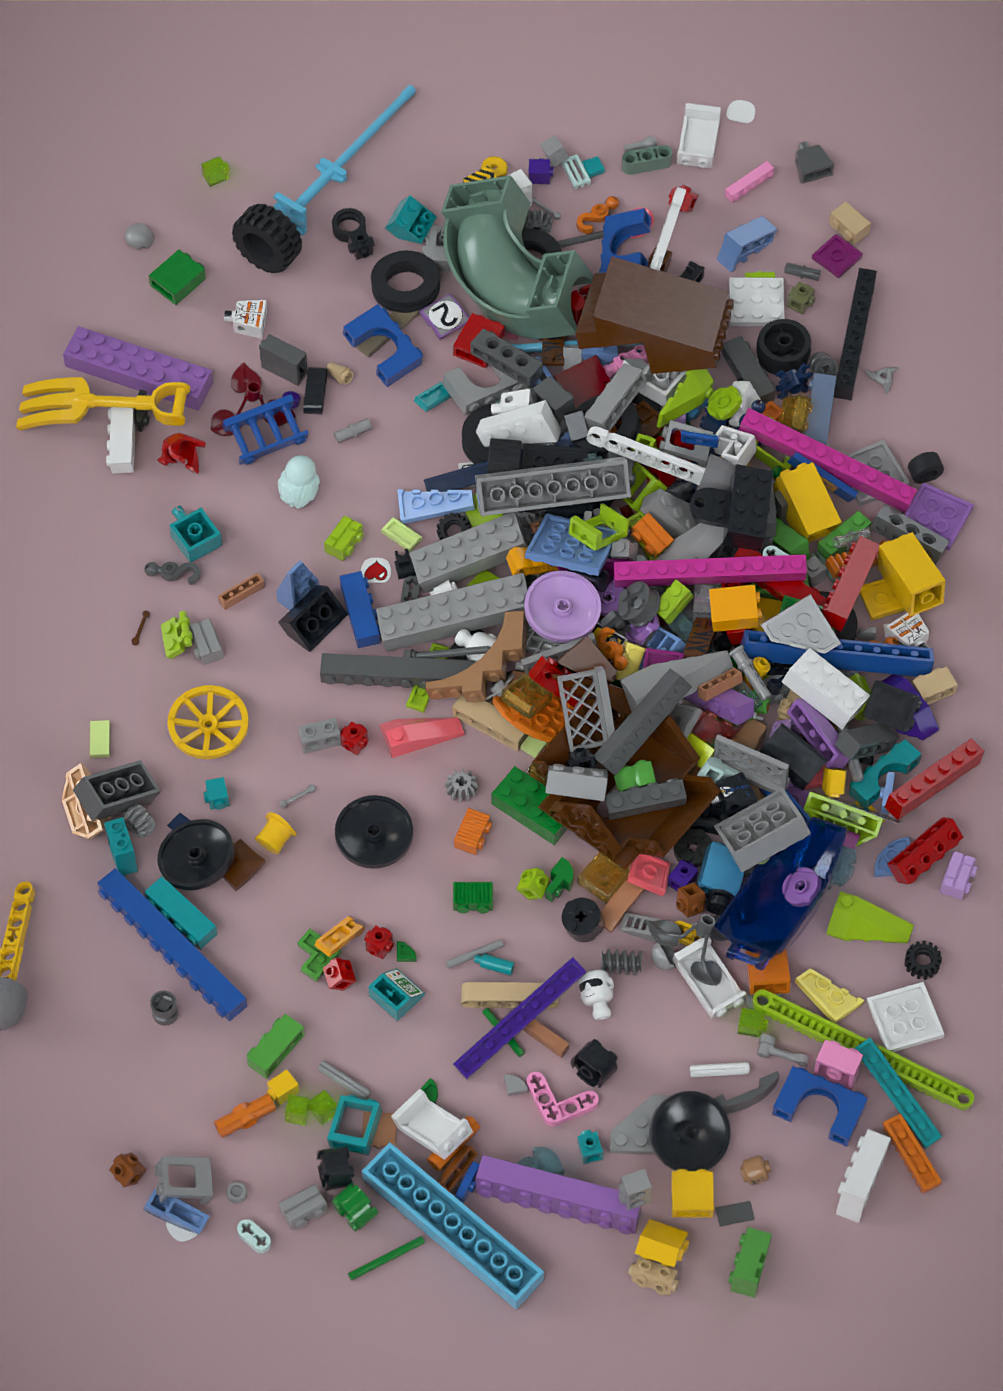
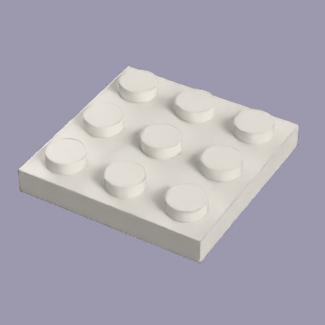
[729,277,785,326]
[866,982,945,1052]

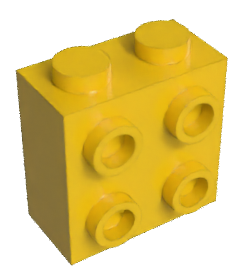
[671,1169,714,1218]
[635,1219,690,1267]

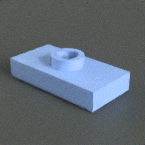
[879,772,895,815]

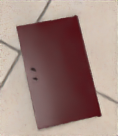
[554,355,611,430]

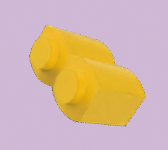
[822,767,847,797]

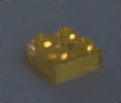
[778,395,813,433]
[500,674,553,719]
[577,852,629,904]

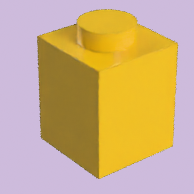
[266,1069,299,1106]

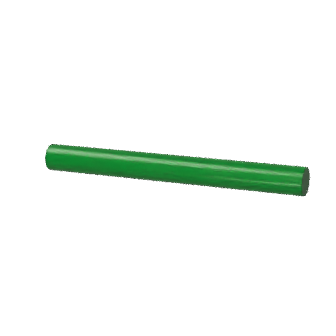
[348,1236,425,1281]

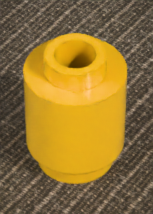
[745,657,771,683]

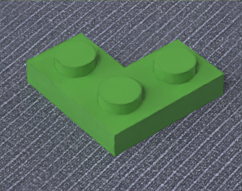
[297,929,341,982]

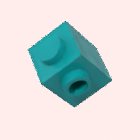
[203,777,229,810]

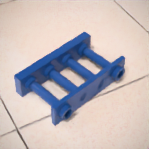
[222,394,309,465]

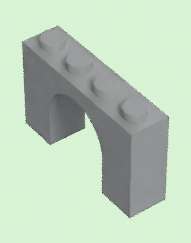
[442,357,519,416]

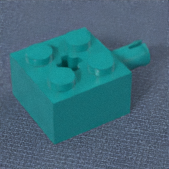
[169,505,222,563]

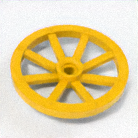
[167,685,249,759]

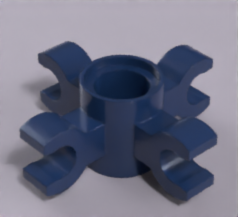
[775,364,813,400]

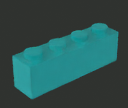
[144,876,218,950]

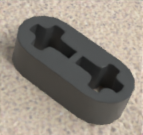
[401,576,420,603]

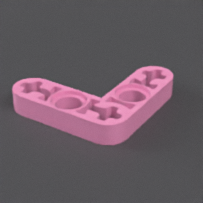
[527,1072,599,1127]

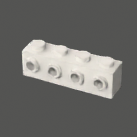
[106,407,136,474]

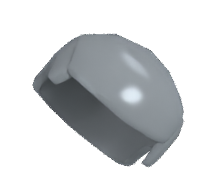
[125,223,154,250]
[651,942,676,971]

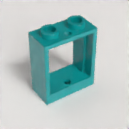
[104,817,138,876]
[327,1095,382,1155]

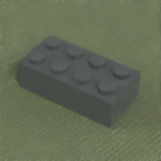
[73,760,161,822]

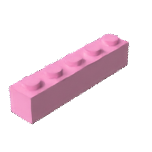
[725,161,774,202]

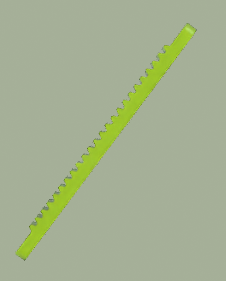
[752,990,974,1111]

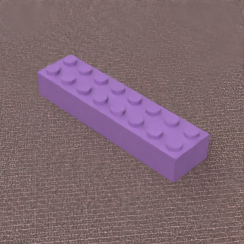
[63,326,213,411]
[476,1155,642,1234]

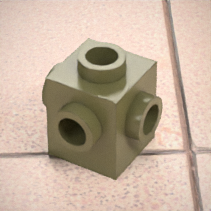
[787,281,816,314]

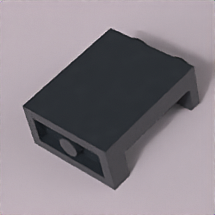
[862,680,922,733]

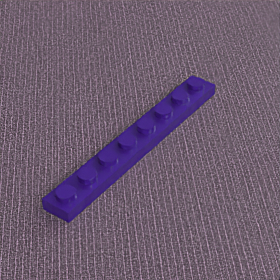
[453,957,586,1080]

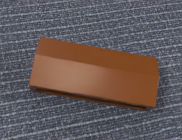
[437,1145,478,1192]

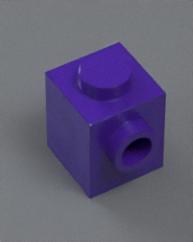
[529,158,554,184]
[668,860,698,891]

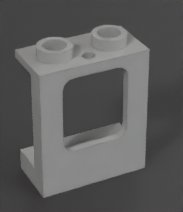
[658,420,713,467]
[155,1156,213,1204]

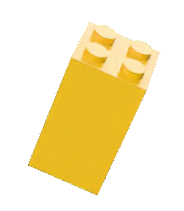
[773,462,842,543]
[877,532,946,617]

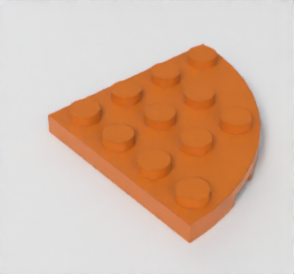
[492,691,574,743]

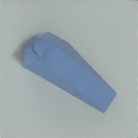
[276,561,319,610]

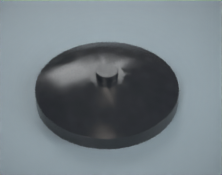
[335,795,413,869]
[157,819,235,891]
[649,1091,731,1171]

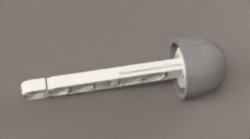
[587,426,735,503]

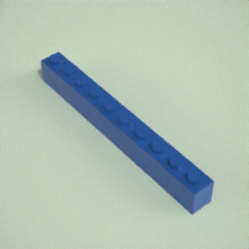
[740,630,934,677]
[97,868,247,1022]

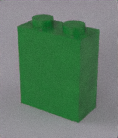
[149,249,206,305]

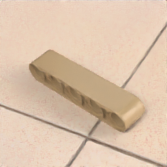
[461,982,559,1009]

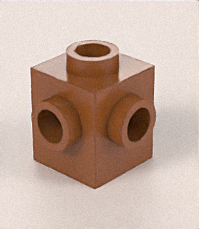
[676,883,705,918]
[109,1152,147,1187]

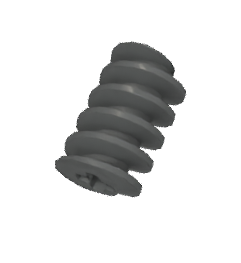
[601,949,642,976]

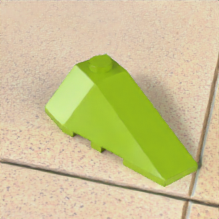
[657,369,714,428]
[826,891,914,943]

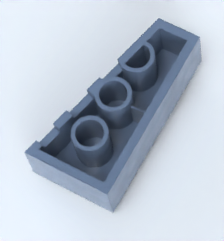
[802,373,836,446]

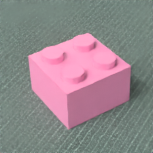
[814,1040,863,1091]

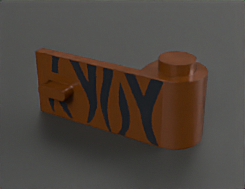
[539,336,564,366]
[683,617,715,659]

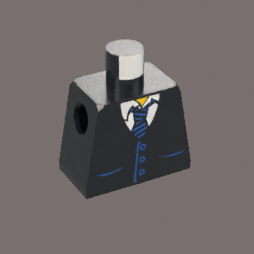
[709,772,758,815]

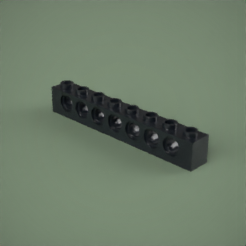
[834,268,877,401]

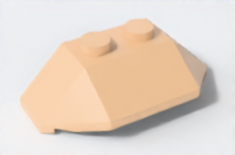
[62,763,111,839]

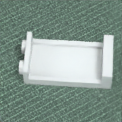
[677,103,721,168]
[672,937,747,1019]
[391,1089,473,1160]

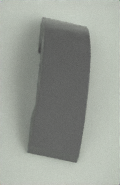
[713,1071,779,1114]

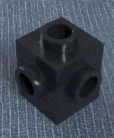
[347,228,375,260]
[567,748,597,769]

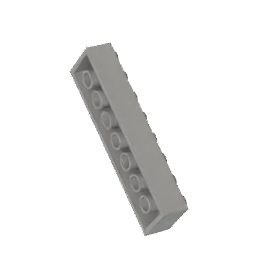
[475,457,631,516]
[376,573,528,652]

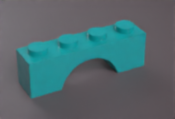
[849,739,922,808]

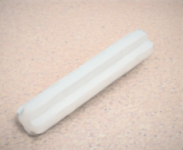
[690,1062,750,1077]

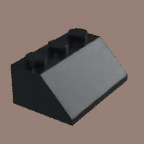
[278,585,348,652]
[759,723,827,791]

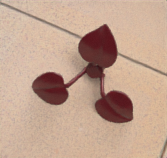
[210,362,296,436]

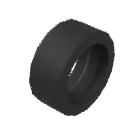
[332,208,366,243]

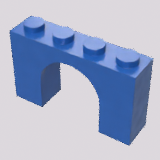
[599,208,652,273]
[343,304,423,387]
[772,1066,868,1147]

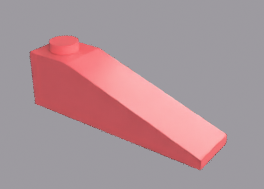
[379,717,465,758]

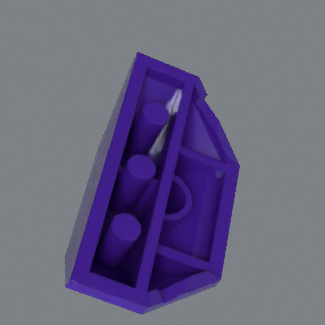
[881,674,939,741]

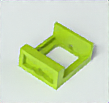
[569,503,629,551]

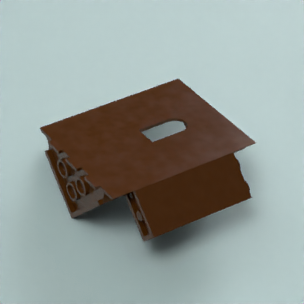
[531,699,721,870]

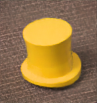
[255,812,297,855]

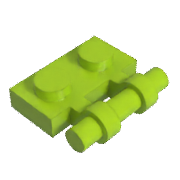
[161,611,193,659]

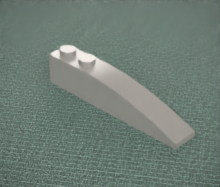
[656,523,724,560]
[620,650,734,712]

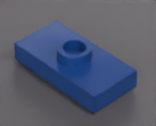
[455,1162,480,1204]

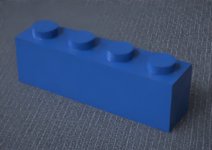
[339,571,381,648]

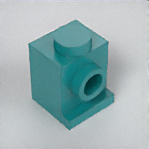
[577,1130,603,1164]

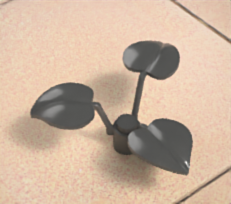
[648,914,732,986]

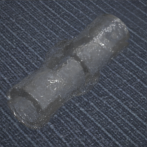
[833,528,871,549]

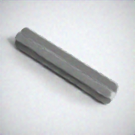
[318,1061,371,1100]

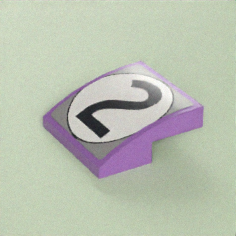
[419,294,469,340]

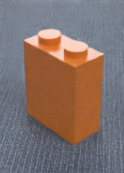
[745,943,791,995]

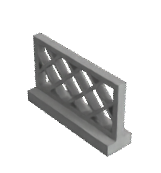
[521,627,598,676]
[557,666,615,752]
[714,735,790,793]

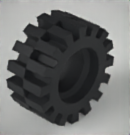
[436,513,471,540]
[904,941,942,980]

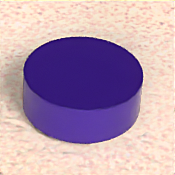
[282,391,300,409]

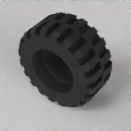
[232,204,302,273]

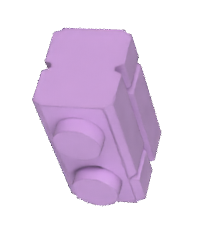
[940,851,978,900]

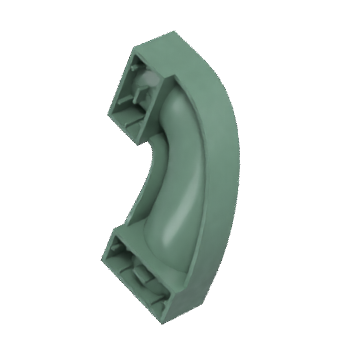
[441,175,593,339]

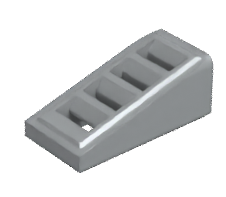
[619,913,660,943]

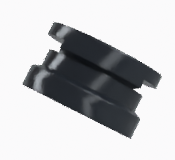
[704,889,735,916]

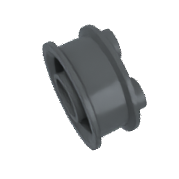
[618,581,660,627]

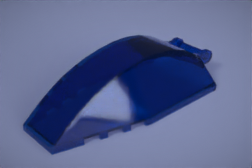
[714,817,848,971]

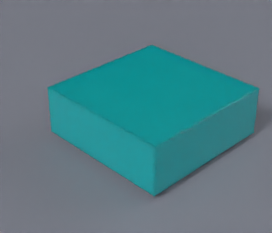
[582,156,605,178]

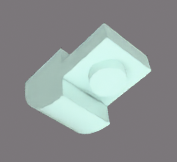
[697,757,739,784]

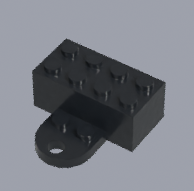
[689,464,773,551]

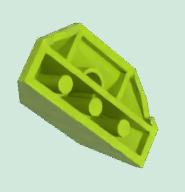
[803,791,884,846]

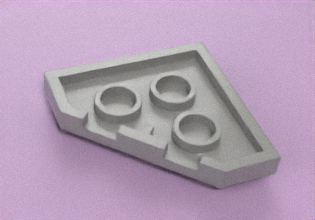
[761,594,841,654]
[610,1095,669,1155]

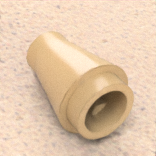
[326,362,353,385]

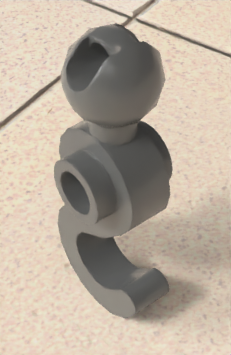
[144,562,200,585]

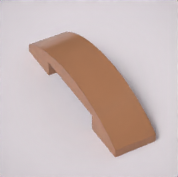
[601,879,648,933]

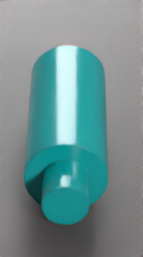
[474,954,515,976]

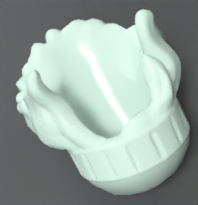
[278,455,320,509]

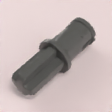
[784,263,821,281]

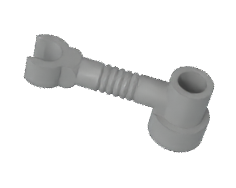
[757,1034,809,1067]

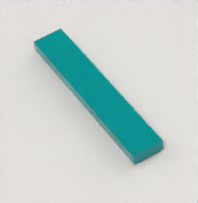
[854,1037,942,1149]

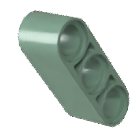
[622,145,672,175]

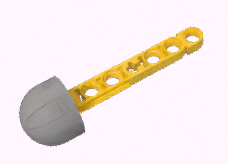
[0,881,35,1031]

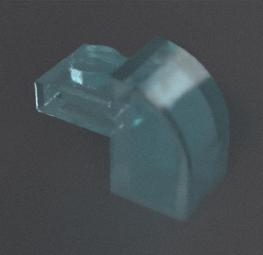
[517,1147,564,1176]

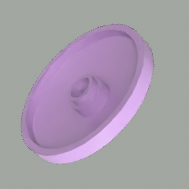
[524,571,601,643]

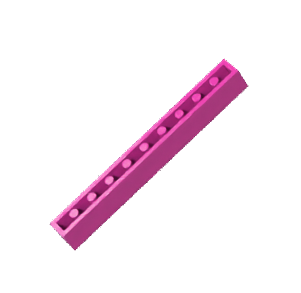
[738,408,917,513]
[614,555,807,588]

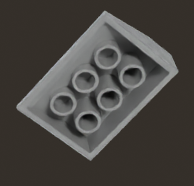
[714,788,811,872]

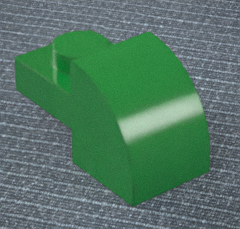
[545,857,573,902]

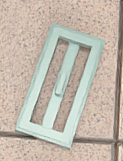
[561,154,591,190]

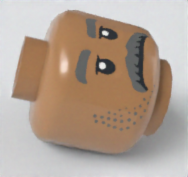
[740,1155,772,1185]

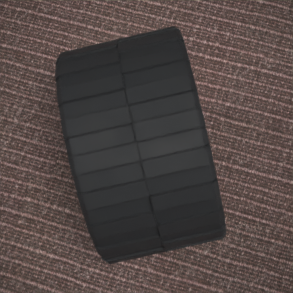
[487,438,522,474]

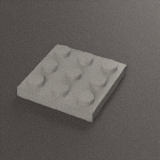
[846,440,910,506]

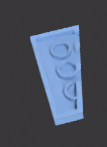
[397,489,475,524]

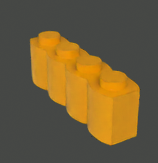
[506,547,558,576]

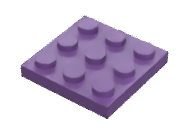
[905,482,974,550]

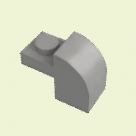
[422,231,450,272]

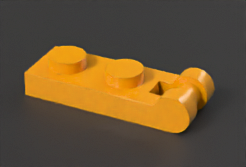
[315,916,365,957]

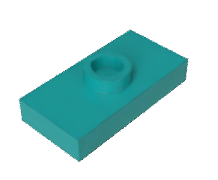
[414,382,451,412]

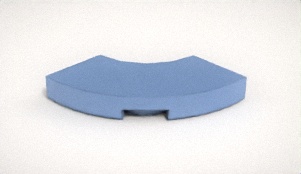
[874,837,910,877]

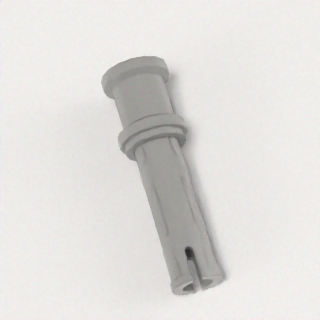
[729,645,772,702]

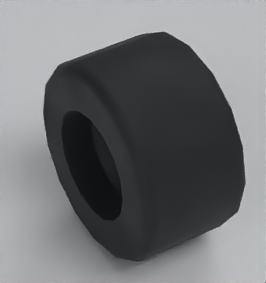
[908,452,944,484]

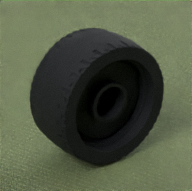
[756,319,811,375]

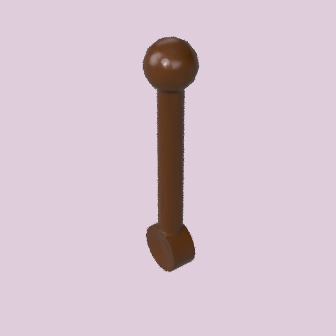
[131,610,150,646]

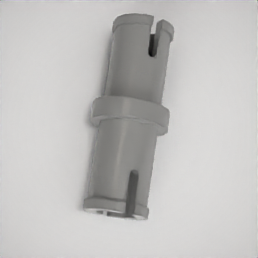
[334,418,372,443]

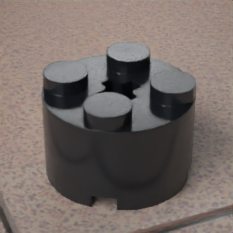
[561,897,604,942]
[571,1039,618,1088]
[317,1146,354,1191]

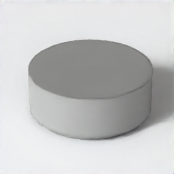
[226,1182,247,1204]

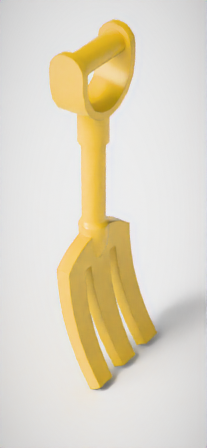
[16,377,190,431]

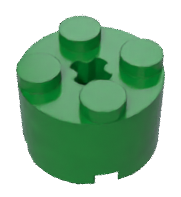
[332,1182,379,1232]

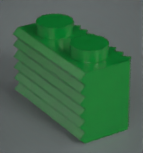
[453,882,493,913]

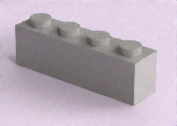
[584,363,646,433]

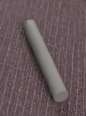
[446,939,503,969]

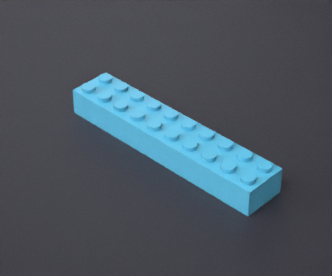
[362,1142,544,1310]

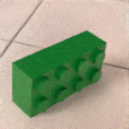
[491,766,567,845]

